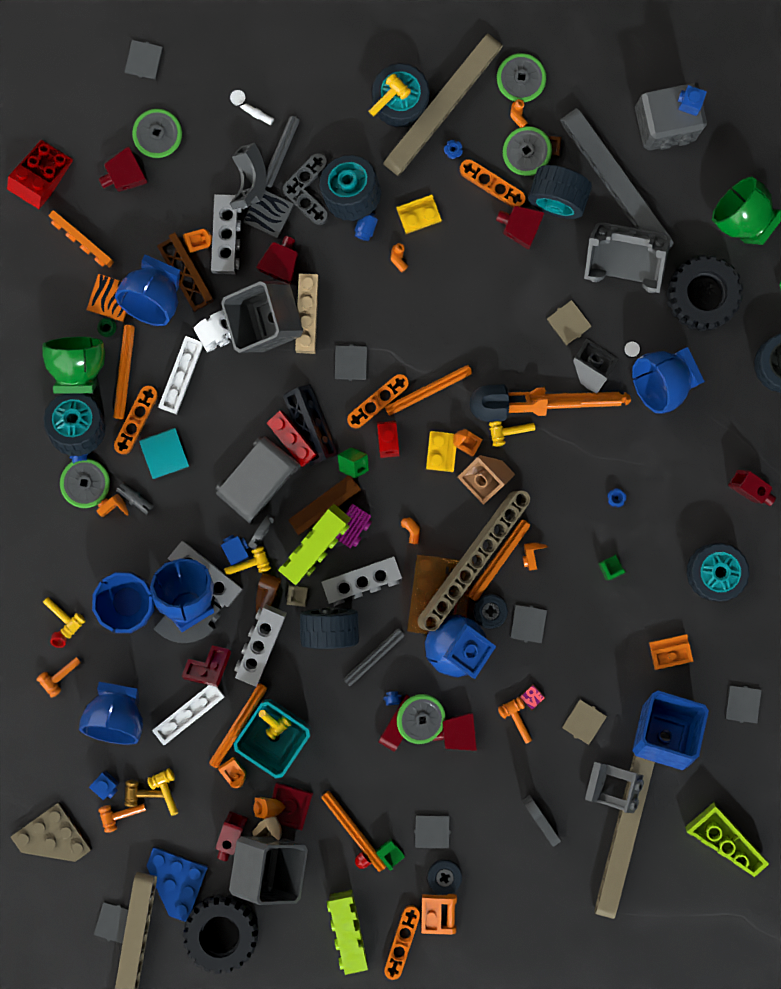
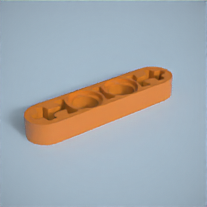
[460,160,525,208]
[347,374,408,429]
[114,386,158,455]
[384,905,420,980]

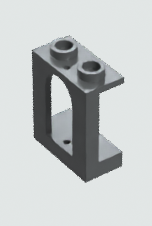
[585,762,644,813]

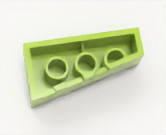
[278,504,351,585]
[685,802,769,877]
[326,890,368,975]

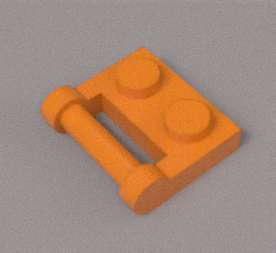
[421,894,457,935]

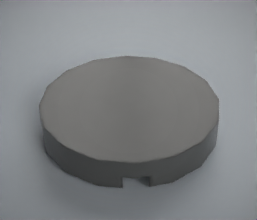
[248,514,275,550]

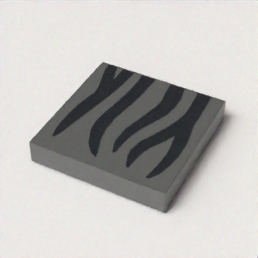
[243,190,294,239]

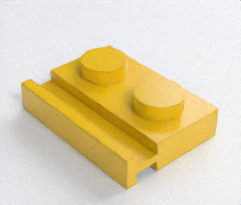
[396,195,442,234]
[426,431,456,472]

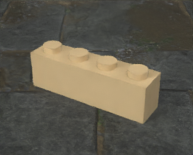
[295,274,319,354]

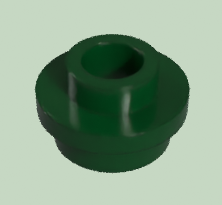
[97,318,117,337]

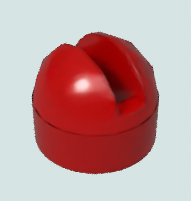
[50,631,67,648]
[355,852,372,869]

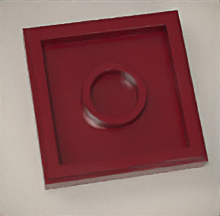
[271,782,313,831]

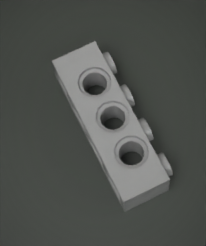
[211,194,242,275]
[167,541,243,608]
[322,557,402,606]
[234,604,287,687]

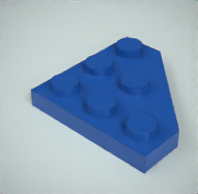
[147,847,208,922]

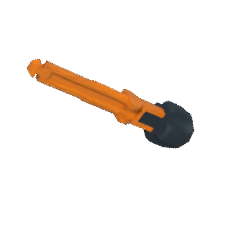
[469,384,631,422]

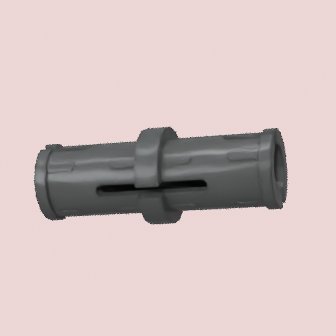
[116,482,154,515]

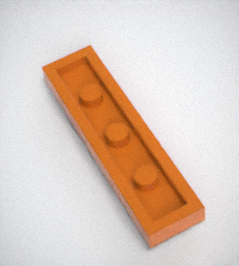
[48,210,114,268]

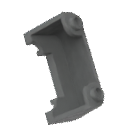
[584,223,671,293]
[215,436,301,524]

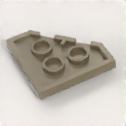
[11,803,92,862]

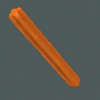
[113,325,135,419]
[385,365,472,416]
[468,519,530,601]
[209,683,267,768]
[321,791,386,872]

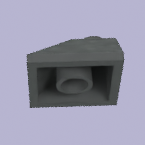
[573,338,618,394]

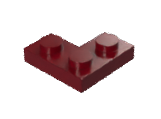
[182,645,231,687]

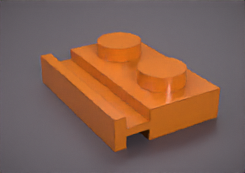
[649,634,694,670]

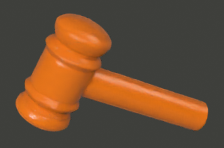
[37,657,81,698]
[498,697,532,744]
[98,803,146,833]

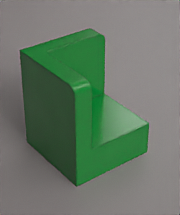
[338,447,369,478]
[598,555,626,581]
[376,839,405,871]

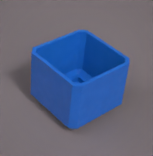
[632,691,709,770]

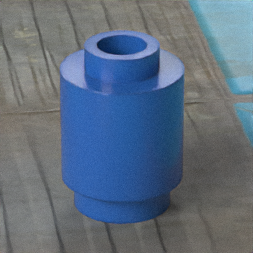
[354,213,378,241]

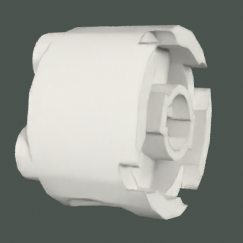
[194,310,231,352]

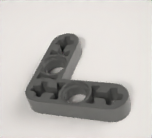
[283,153,328,226]
[522,795,561,847]

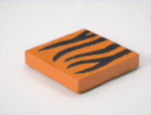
[86,274,127,322]

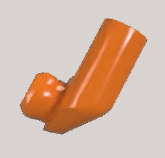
[510,99,528,128]
[390,243,409,273]
[401,517,420,544]

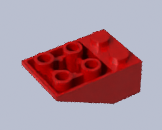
[7,140,73,209]

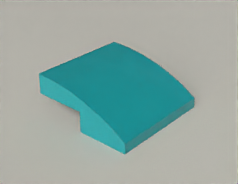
[139,428,189,479]

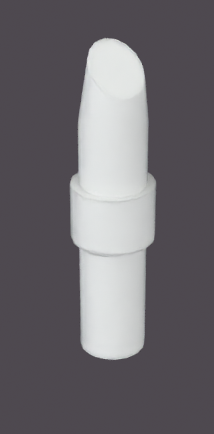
[240,103,274,125]

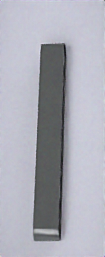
[560,108,674,249]

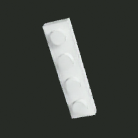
[158,336,203,415]
[152,685,225,745]

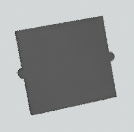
[125,40,163,80]
[335,344,367,382]
[510,605,547,643]
[725,685,761,723]
[414,815,451,848]
[94,902,129,944]

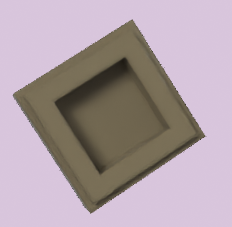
[287,585,308,607]

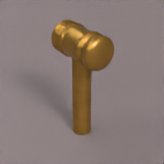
[125,780,171,807]

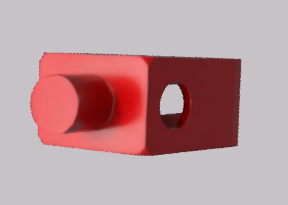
[377,420,399,458]

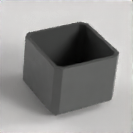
[635,83,707,150]
[221,281,303,353]
[229,836,308,905]

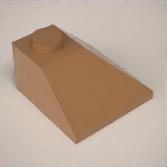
[458,455,515,505]

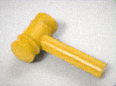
[368,74,411,117]
[489,421,535,447]
[224,546,271,576]
[43,597,86,639]
[259,710,292,740]
[148,768,179,816]

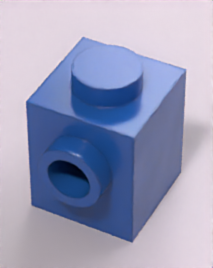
[678,85,707,116]
[221,535,250,566]
[89,770,119,800]

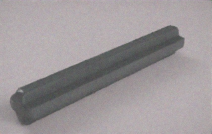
[266,116,299,188]
[344,628,404,686]

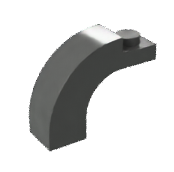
[229,143,266,210]
[154,604,222,643]

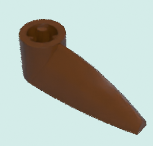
[256,572,282,630]

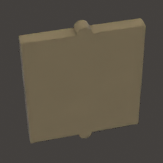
[546,300,592,346]
[562,700,607,745]

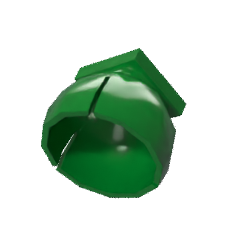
[712,176,781,245]
[42,336,105,394]

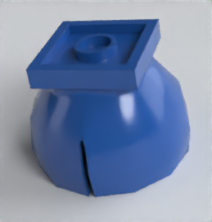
[115,255,180,326]
[632,347,705,413]
[150,559,214,632]
[92,572,155,633]
[425,615,496,679]
[79,682,143,745]

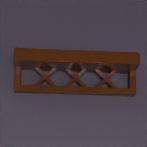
[157,232,214,312]
[288,475,361,535]

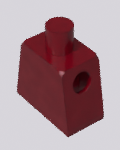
[98,147,148,192]
[496,206,544,249]
[256,236,298,285]
[728,470,776,506]
[433,712,477,751]
[216,811,248,861]

